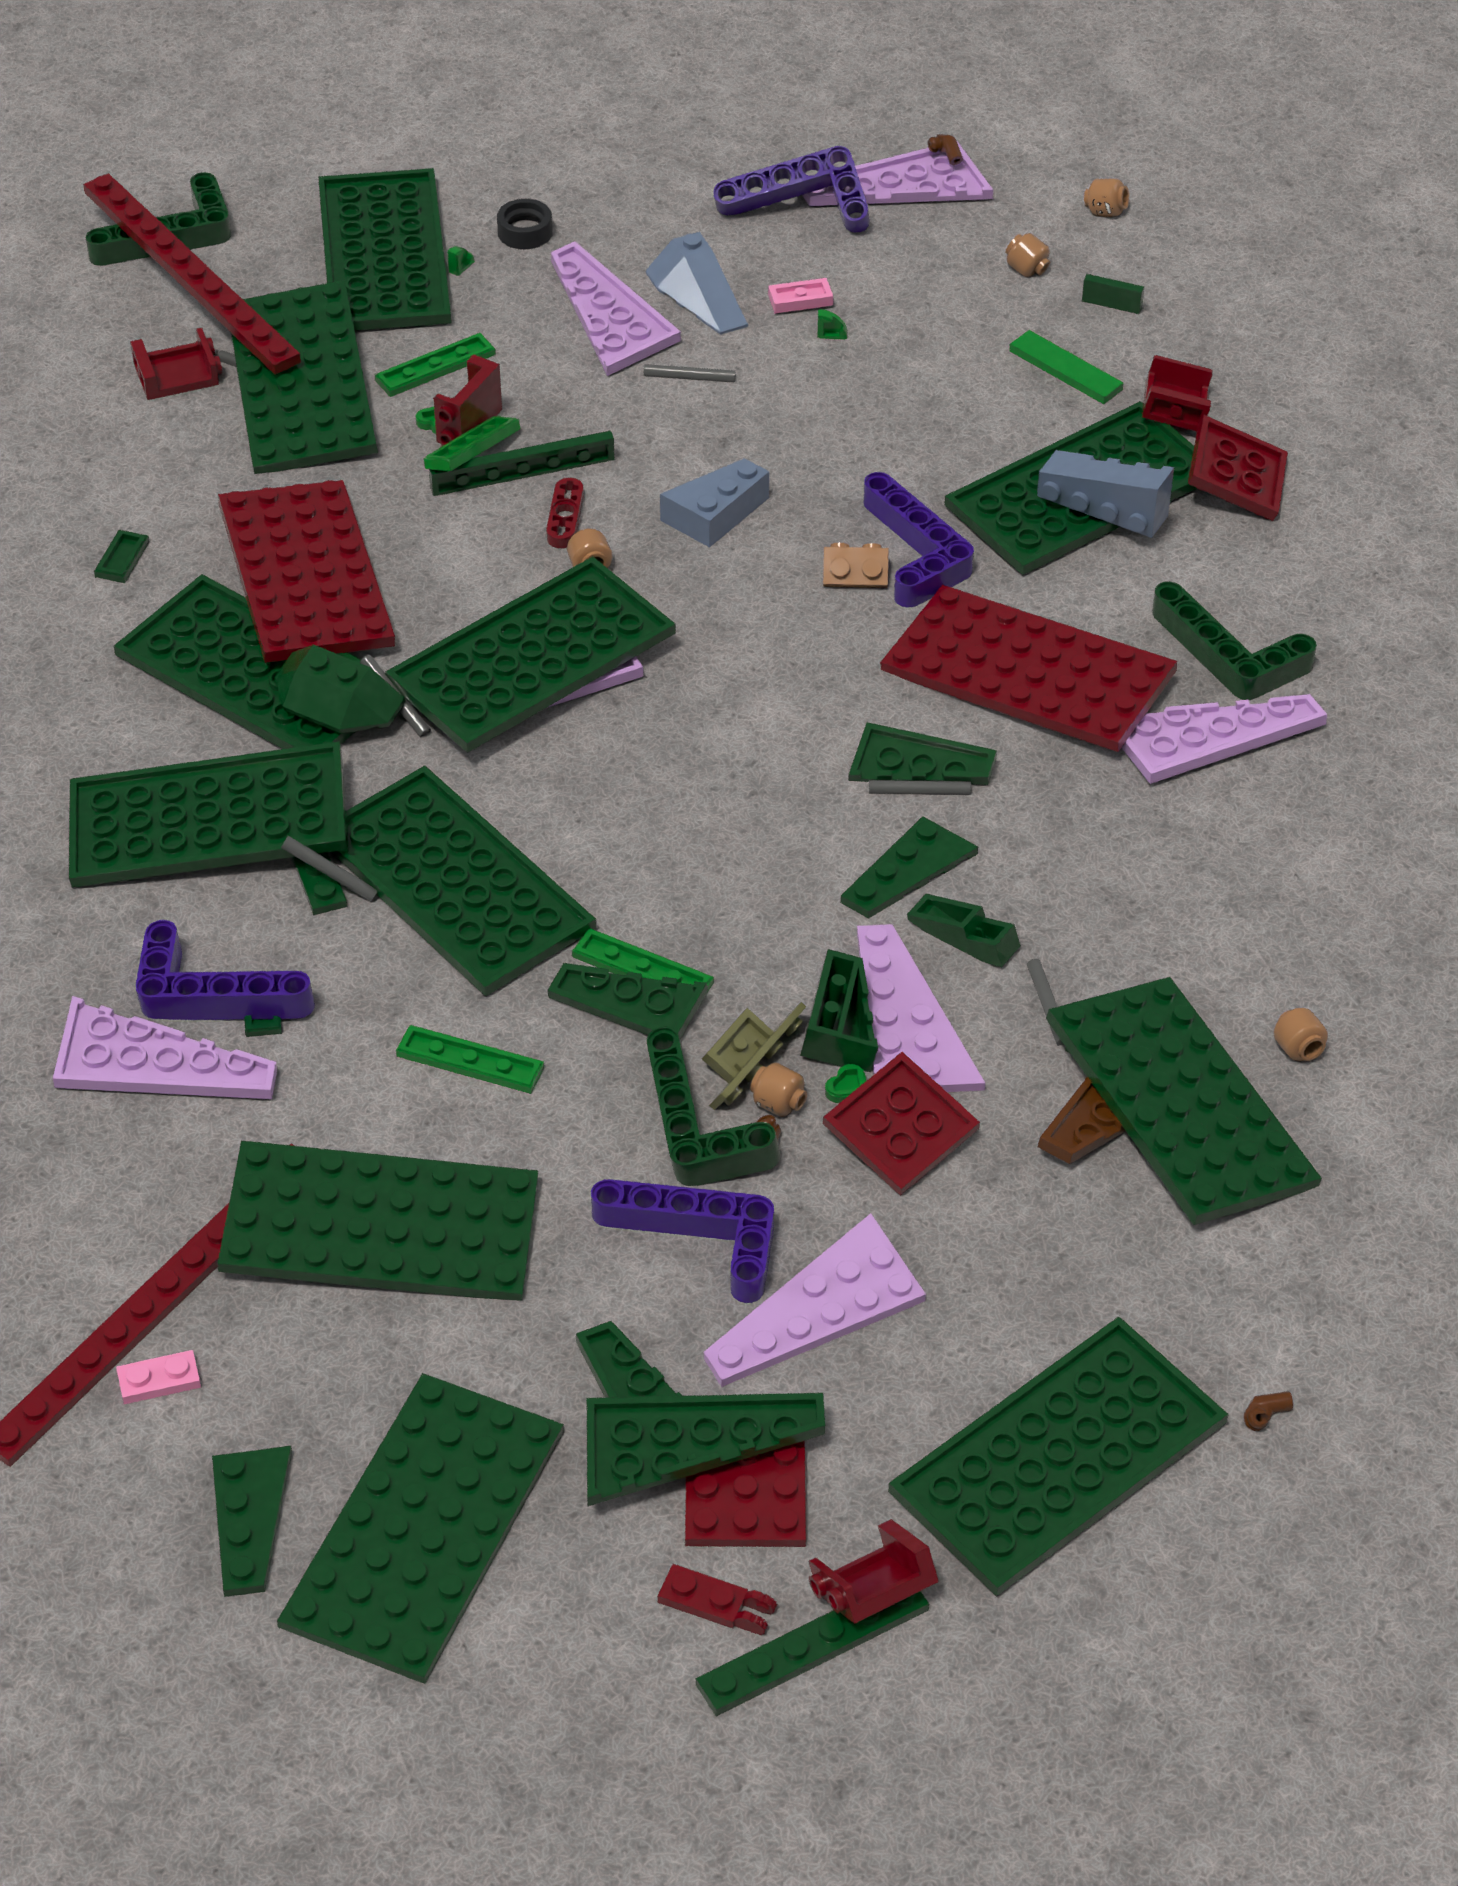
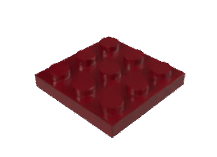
[1188,415,1288,521]
[823,1052,980,1196]
[685,1441,806,1547]

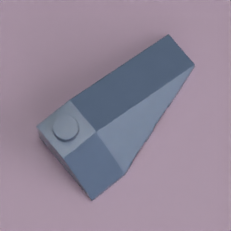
[646,232,748,335]

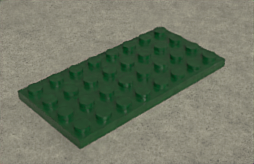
[318,168,452,331]
[231,280,378,474]
[944,401,1197,575]
[385,556,676,753]
[114,574,361,749]
[69,741,348,888]
[331,765,596,997]
[1046,977,1322,1225]
[217,1140,538,1301]
[888,1316,1228,1597]
[277,1373,564,1684]

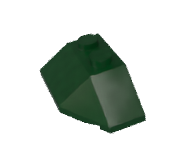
[275,645,406,733]

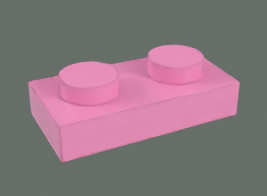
[768,278,833,314]
[116,1350,201,1404]

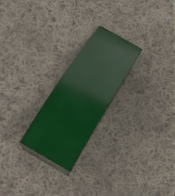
[907,894,1021,968]

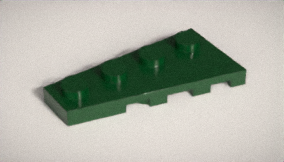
[848,722,997,785]
[840,816,979,919]
[547,963,708,1039]
[576,1321,682,1397]
[212,1446,292,1597]

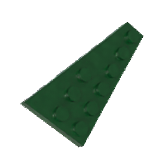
[587,1393,825,1507]

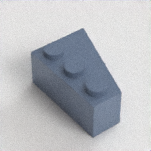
[660,458,769,548]

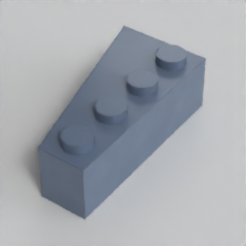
[1037,450,1174,538]

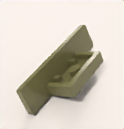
[702,1002,806,1110]

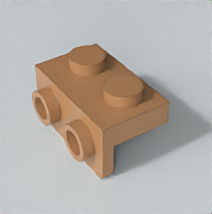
[823,543,888,588]

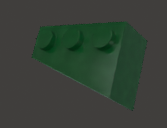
[800,949,878,1072]

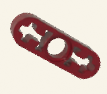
[546,477,584,549]

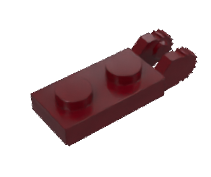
[657,1564,777,1636]

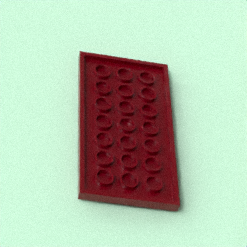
[218,480,395,663]
[880,585,1177,752]

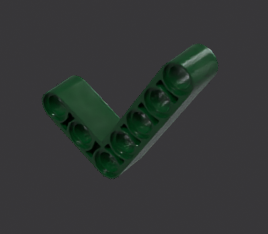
[86,172,231,266]
[1152,581,1317,700]
[647,1026,780,1186]

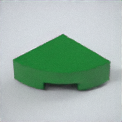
[447,246,474,276]
[817,309,848,340]

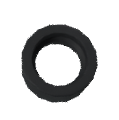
[497,199,552,250]

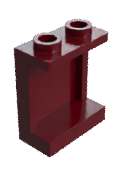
[130,328,222,400]
[433,354,502,446]
[1142,355,1213,431]
[808,1519,939,1624]

